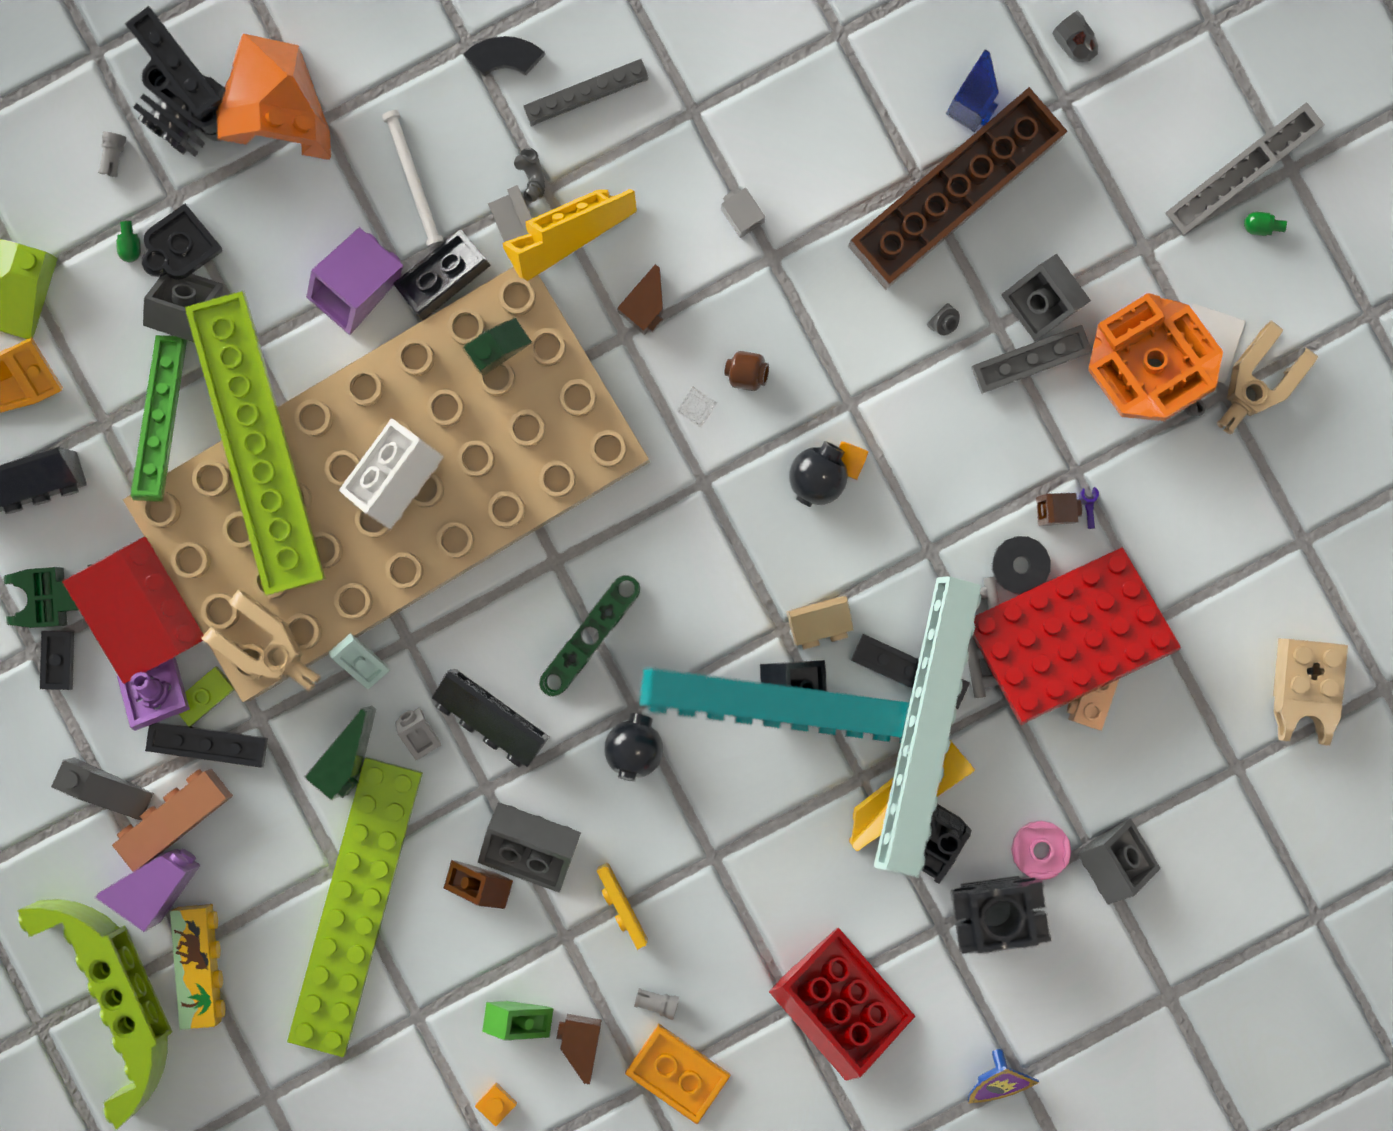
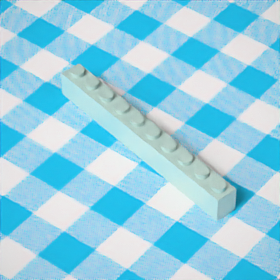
[874,576,981,878]

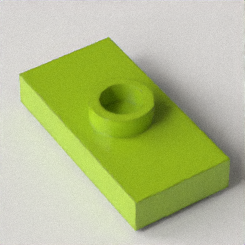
[178,667,235,727]

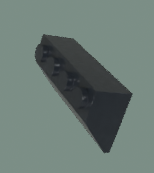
[0,447,87,514]
[432,669,550,767]

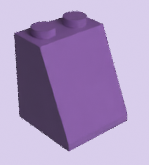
[306,227,403,335]
[95,849,201,932]

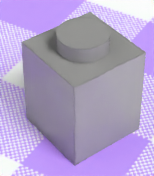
[721,188,765,238]

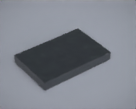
[393,229,491,321]

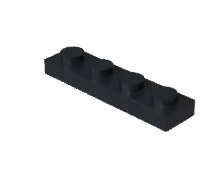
[125,6,223,120]
[851,634,970,709]
[145,722,268,768]

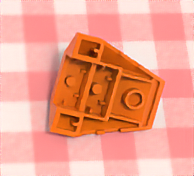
[217,34,331,160]

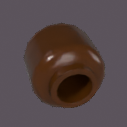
[724,351,769,391]

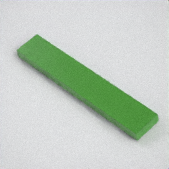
[130,335,187,502]

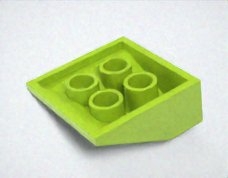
[0,239,58,339]

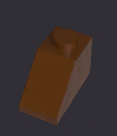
[617,264,664,335]
[1036,493,1082,526]
[443,860,513,909]
[556,1014,602,1085]

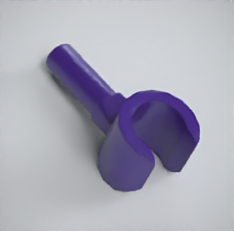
[1079,487,1099,529]

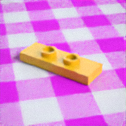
[596,863,648,950]

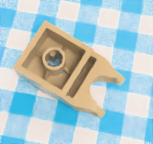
[1273,638,1348,746]

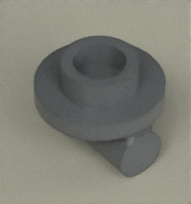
[927,303,960,335]

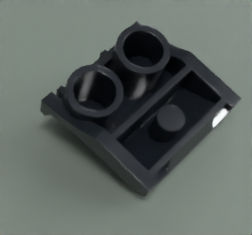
[921,804,972,884]

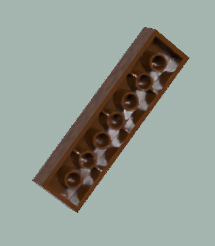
[848,87,1068,290]

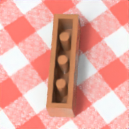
[112,769,233,872]

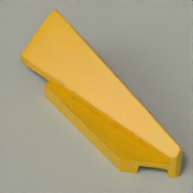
[502,189,637,281]
[849,740,975,851]

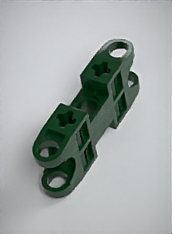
[3,564,93,628]
[539,575,640,696]

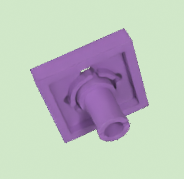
[117,657,190,731]

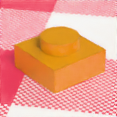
[475,1083,517,1127]

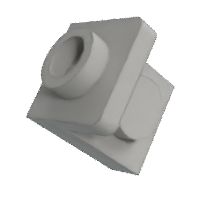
[395,708,441,760]

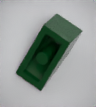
[463,318,532,376]

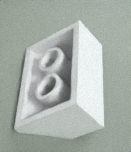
[339,418,444,529]

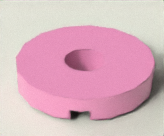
[1011,820,1071,880]

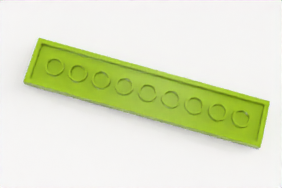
[185,291,325,596]
[287,757,423,1058]

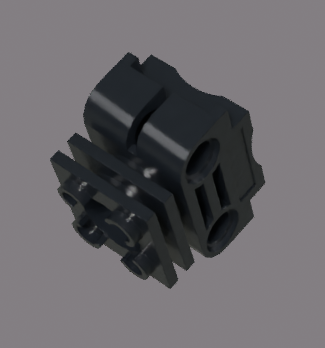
[133,59,225,157]
[951,876,1051,954]

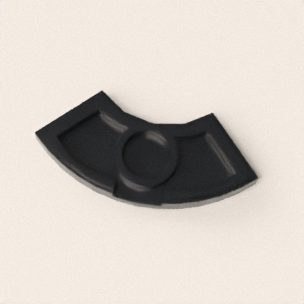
[463,36,545,77]

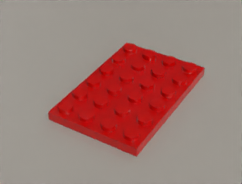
[972,547,1181,725]

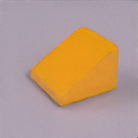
[839,441,869,480]

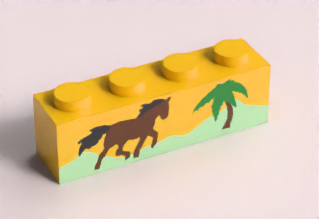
[170,904,226,1030]

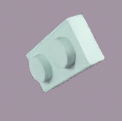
[328,633,390,689]

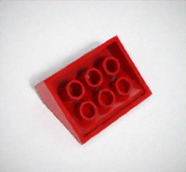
[62,536,204,684]
[768,928,915,1081]

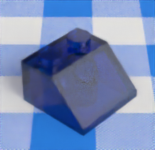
[946,49,999,132]

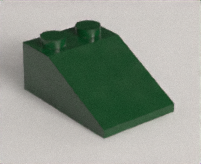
[304,706,376,800]

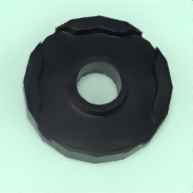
[992,536,1051,594]

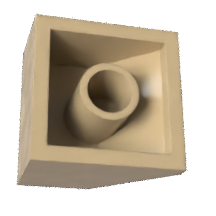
[786,596,853,650]

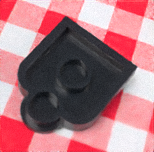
[142,203,223,280]

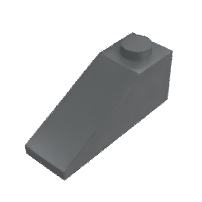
[51,757,154,820]

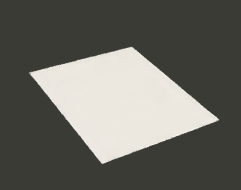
[1192,303,1245,384]

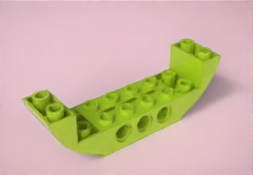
[17,899,172,1130]

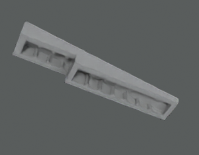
[1165,102,1325,235]

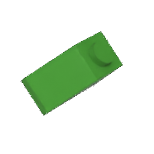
[482,1001,554,1041]

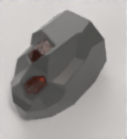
[1052,11,1098,62]

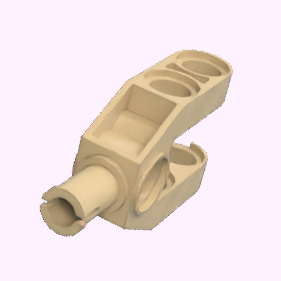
[1217,320,1318,434]
[202,589,321,692]

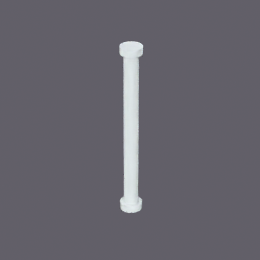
[382,110,444,247]

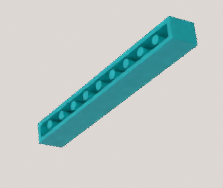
[639,668,910,743]

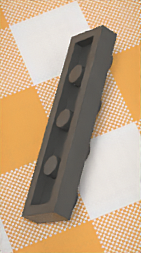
[971,325,1092,394]

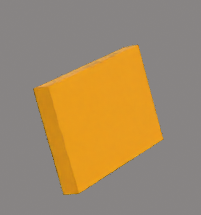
[625,1023,731,1124]

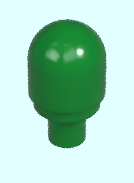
[1244,212,1287,236]
[116,221,141,262]

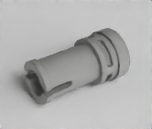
[98,131,127,177]
[634,988,679,1020]

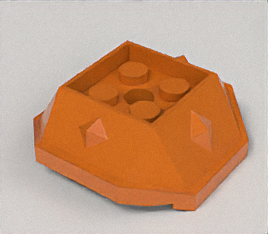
[1088,293,1223,421]

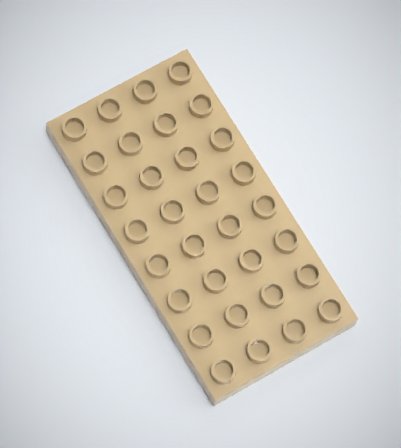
[123,267,650,702]

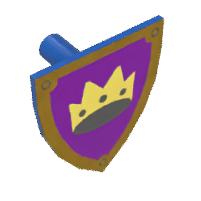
[968,1049,1039,1104]

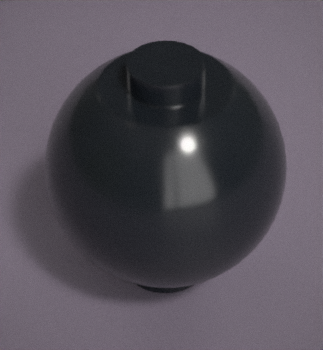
[789,441,848,507]
[604,713,663,782]

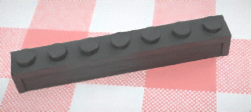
[523,59,648,127]

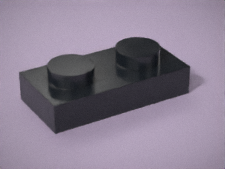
[40,631,74,690]

